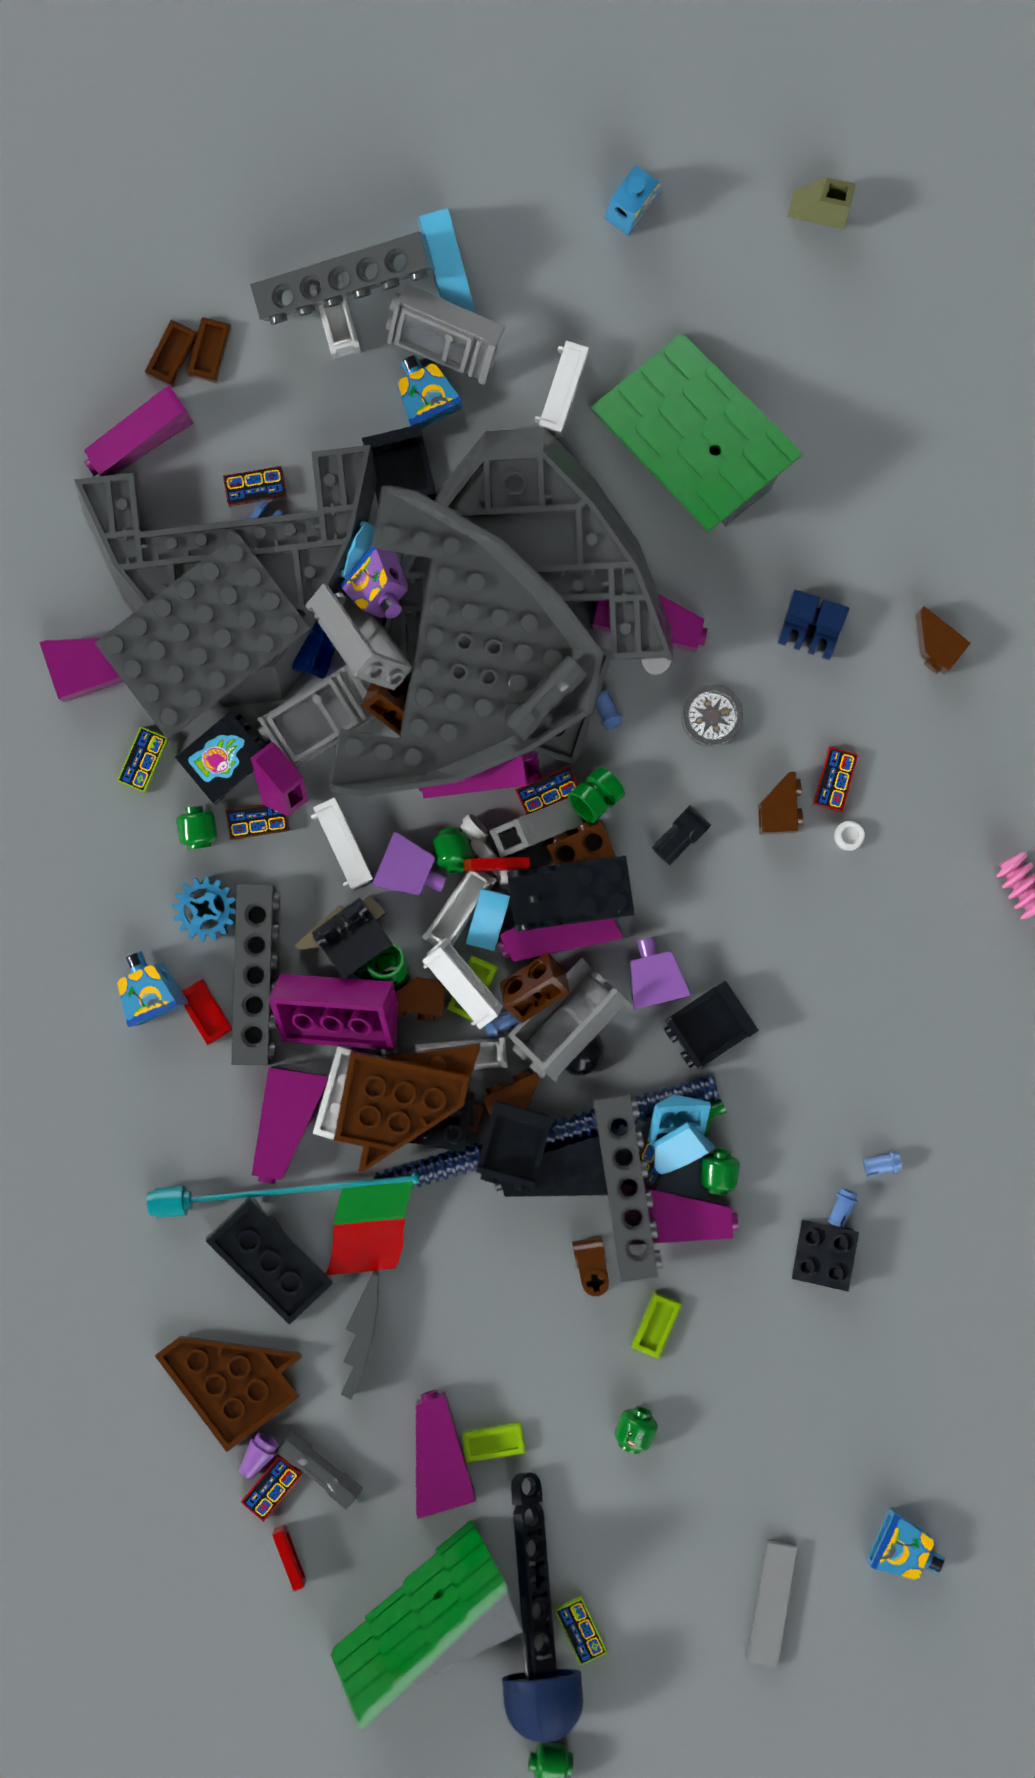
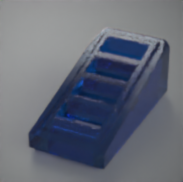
[292,619,335,680]

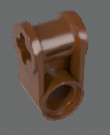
[572,1236,609,1296]

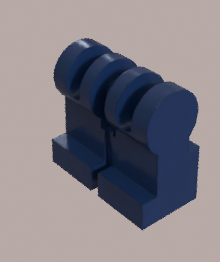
[777,589,850,660]

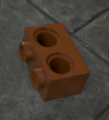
[361,680,409,736]
[546,821,616,865]
[499,952,570,1023]

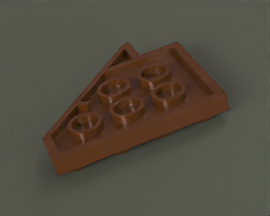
[333,1051,470,1173]
[155,1336,302,1452]

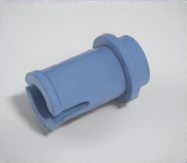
[596,690,623,730]
[484,1011,520,1039]
[863,1150,902,1178]
[828,1188,859,1229]

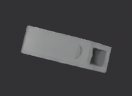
[490,799,583,858]

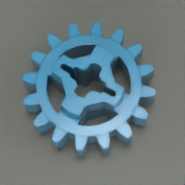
[172,877,236,942]

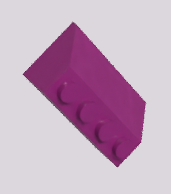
[269,974,399,1050]

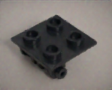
[311,897,393,980]
[408,1092,475,1152]
[792,1220,859,1292]

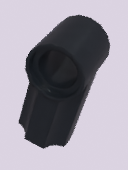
[652,805,712,866]

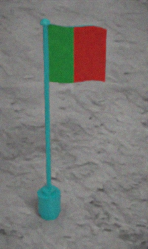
[147,1172,420,1275]

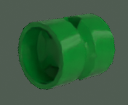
[568,767,625,823]
[366,942,410,991]

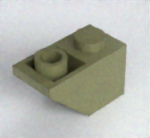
[787,177,856,230]

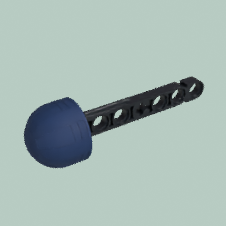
[502,1473,583,1742]

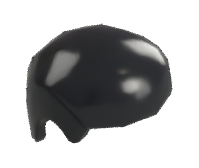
[558,1029,604,1076]

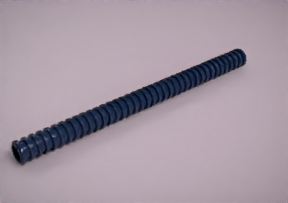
[374,1074,719,1190]

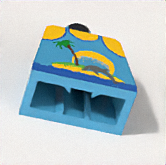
[605,165,661,236]
[397,355,463,428]
[117,951,188,1028]
[867,1508,945,1580]

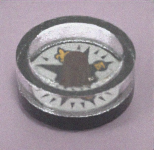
[682,685,743,747]

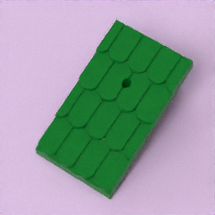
[590,333,803,532]
[330,1519,523,1731]

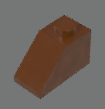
[916,606,971,674]

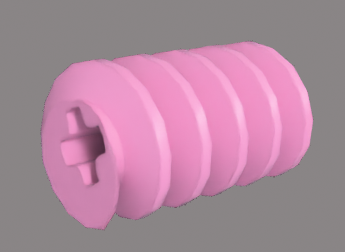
[995,852,1035,920]

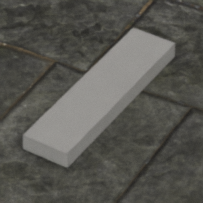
[747,1540,797,1668]

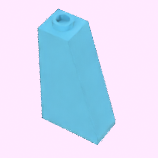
[417,208,476,313]

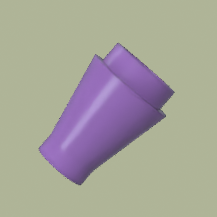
[239,1432,278,1479]

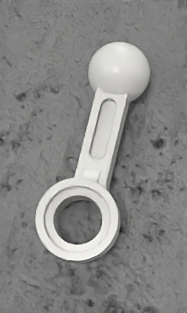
[460,813,509,890]

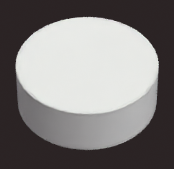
[641,658,671,675]
[834,821,865,851]

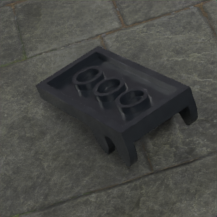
[507,856,635,932]
[205,1196,333,1325]

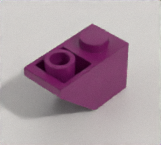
[251,742,309,816]

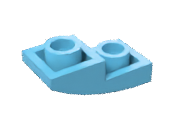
[465,887,510,951]

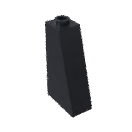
[494,1134,608,1197]

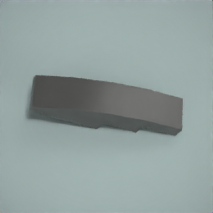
[340,1271,379,1399]

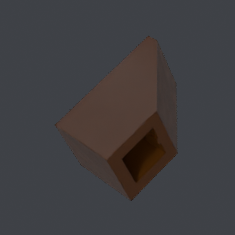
[758,772,803,835]
[396,977,446,1022]
[482,1069,539,1116]

